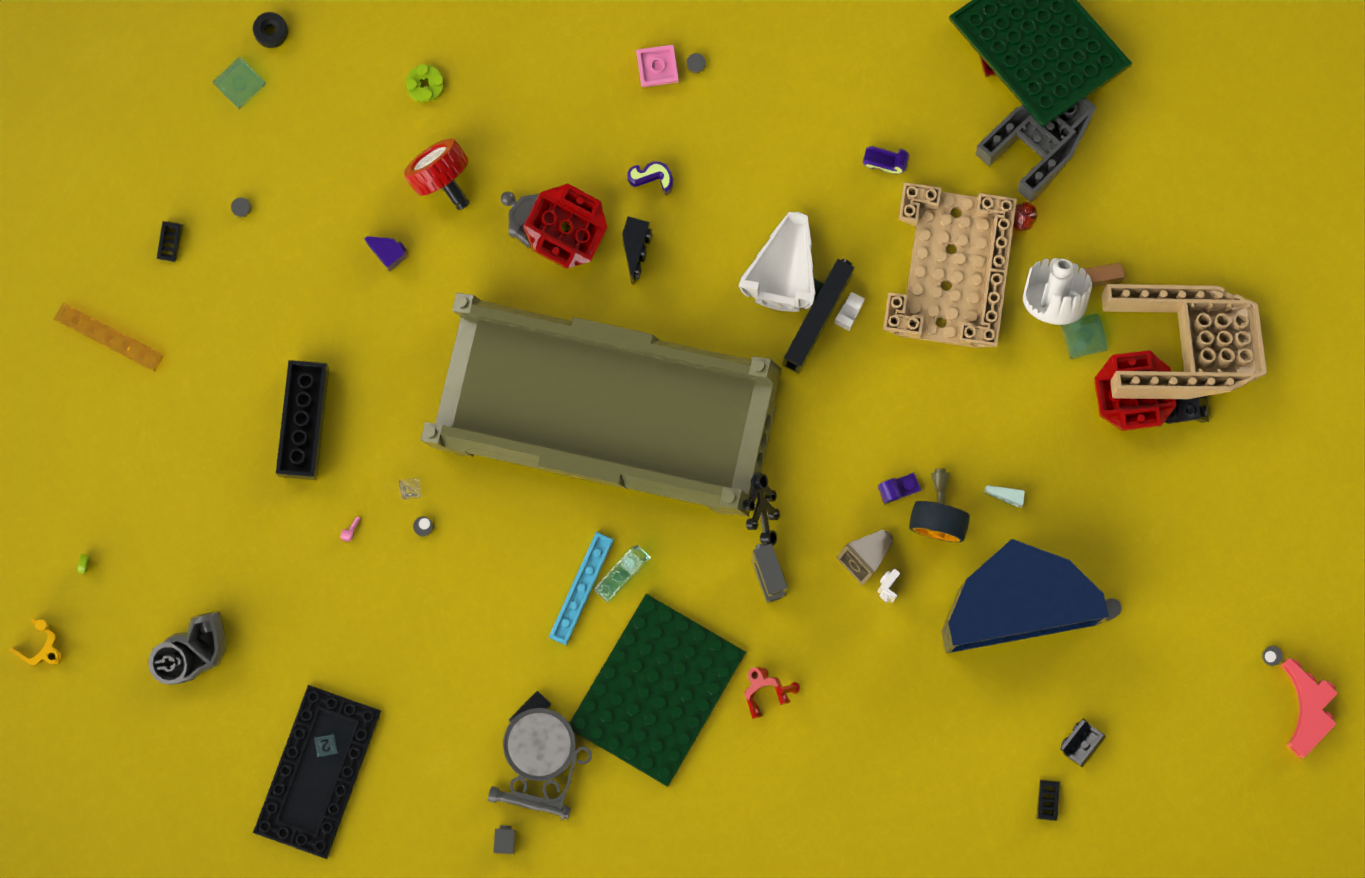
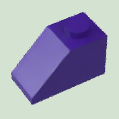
[364,236,407,272]

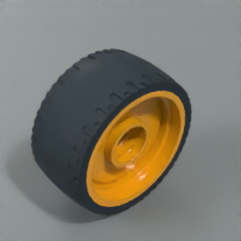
[909,501,970,543]

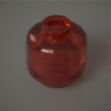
[1013,202,1038,231]

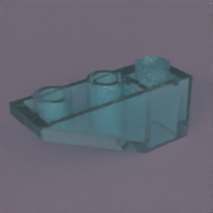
[594,545,651,603]

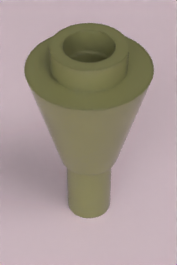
[931,469,950,504]

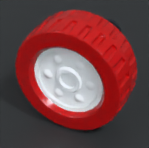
[404,138,469,210]

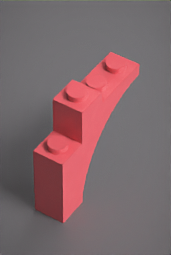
[1281,658,1338,758]

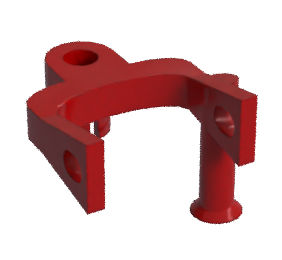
[745,667,800,719]

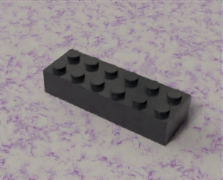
[276,360,329,480]

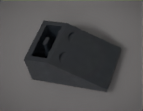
[622,216,652,285]

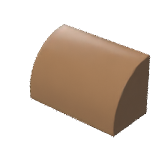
[1083,263,1125,287]

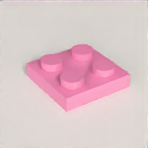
[636,45,679,88]

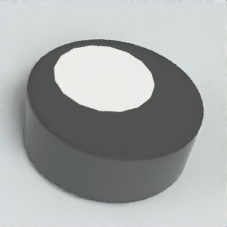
[413,517,433,537]
[1262,646,1283,666]

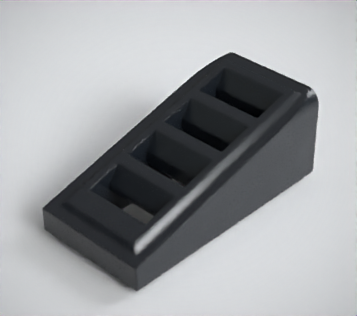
[157,221,183,262]
[1036,780,1060,821]

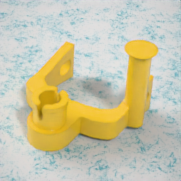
[10,618,62,666]

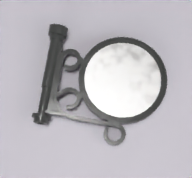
[488,708,592,821]

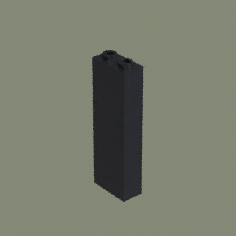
[783,259,855,374]

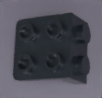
[1165,396,1210,424]

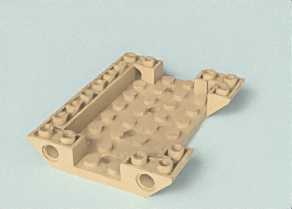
[883,182,1017,348]

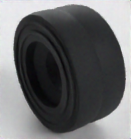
[253,12,288,48]

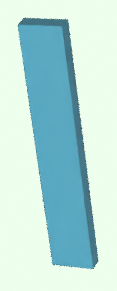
[549,532,614,645]

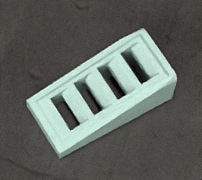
[984,485,1025,508]

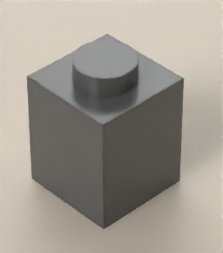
[493,825,516,854]

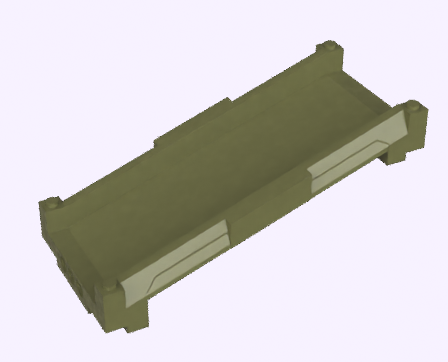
[421,293,782,517]

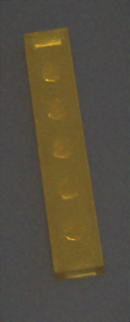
[54,303,164,372]

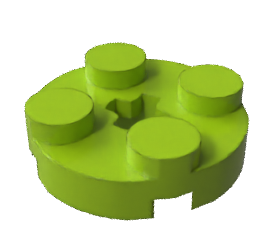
[406,64,444,103]

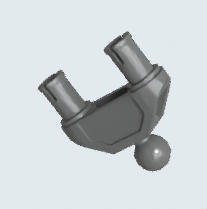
[500,191,539,248]

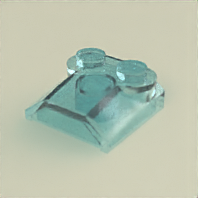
[1061,314,1107,359]

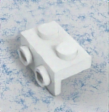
[877,569,900,603]

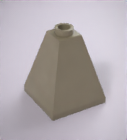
[836,530,893,586]

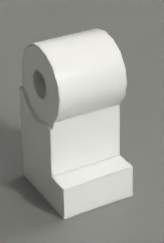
[835,292,865,331]

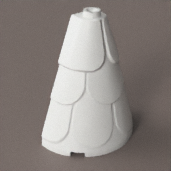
[739,212,815,312]

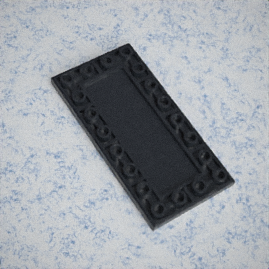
[253,685,382,859]

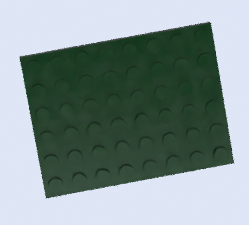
[949,0,1132,128]
[569,594,746,787]

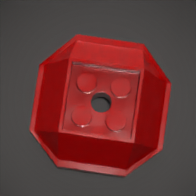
[523,183,607,269]
[1094,350,1177,431]

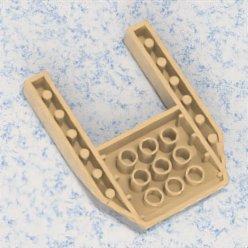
[1101,284,1267,399]

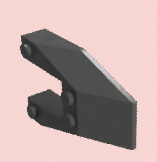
[976,98,1096,203]

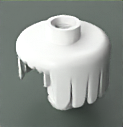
[1023,258,1092,325]

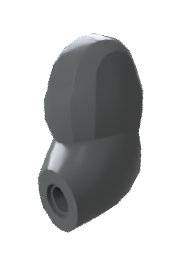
[148,611,226,685]

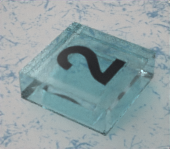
[314,734,338,757]

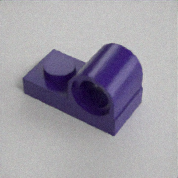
[878,473,921,505]

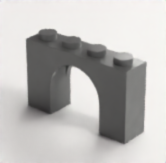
[751,542,788,603]

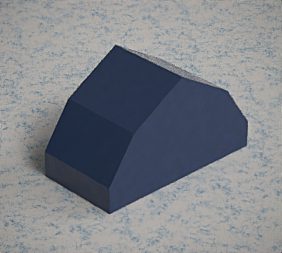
[941,539,1109,654]

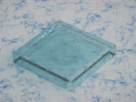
[213,57,266,109]

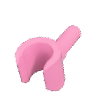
[340,516,361,541]

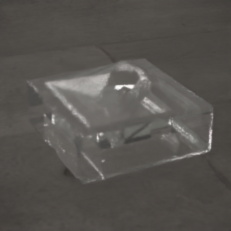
[399,478,422,500]

